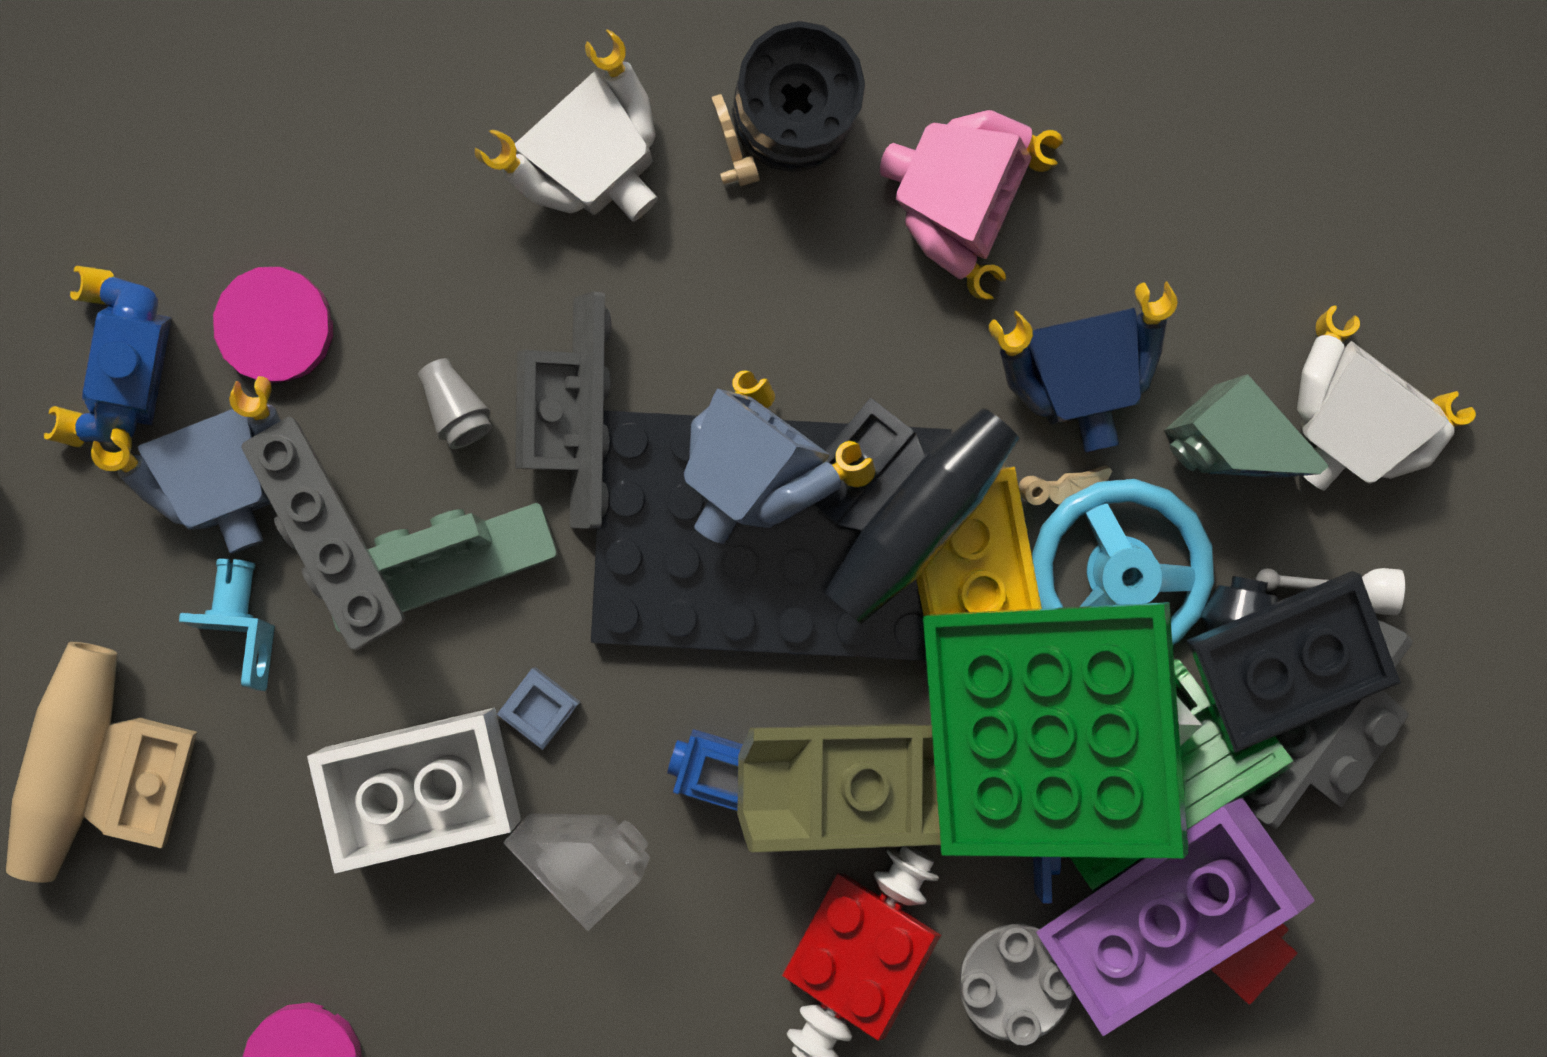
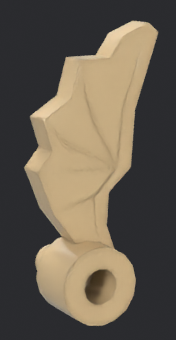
[711,94,760,187]

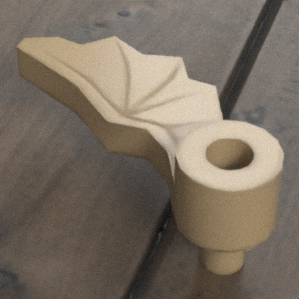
[1019,466,1112,505]

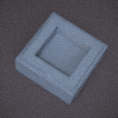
[497,667,580,750]

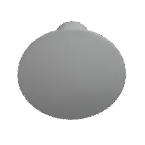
[959,924,1075,1046]

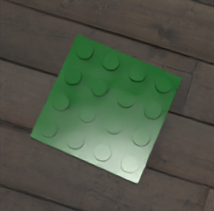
[923,602,1189,859]

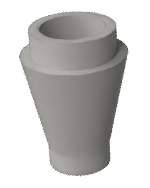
[418,358,492,449]

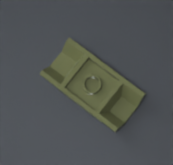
[737,724,941,853]

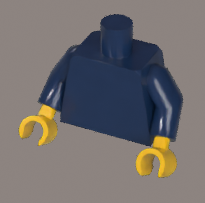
[989,281,1178,452]

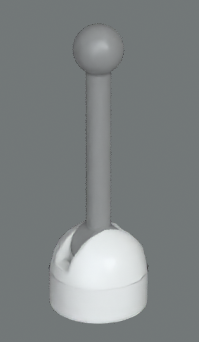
[1256,568,1405,616]

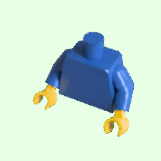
[44,266,172,447]

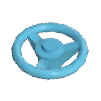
[1032,479,1215,645]

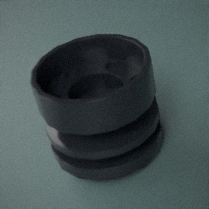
[732,21,865,172]

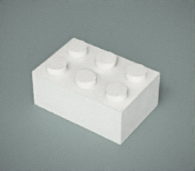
[307,707,521,873]

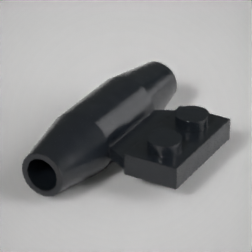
[813,398,1020,625]

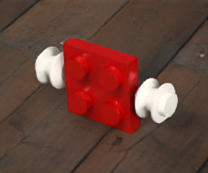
[782,846,942,1057]

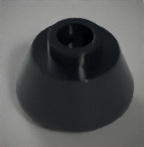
[1201,576,1278,630]

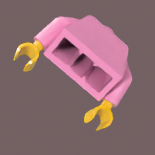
[880,110,1063,299]

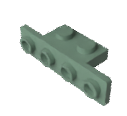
[332,503,558,632]

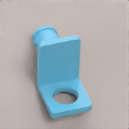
[179,559,275,691]

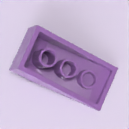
[1036,798,1315,1036]

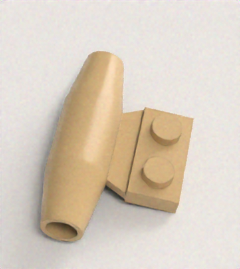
[6,642,197,883]

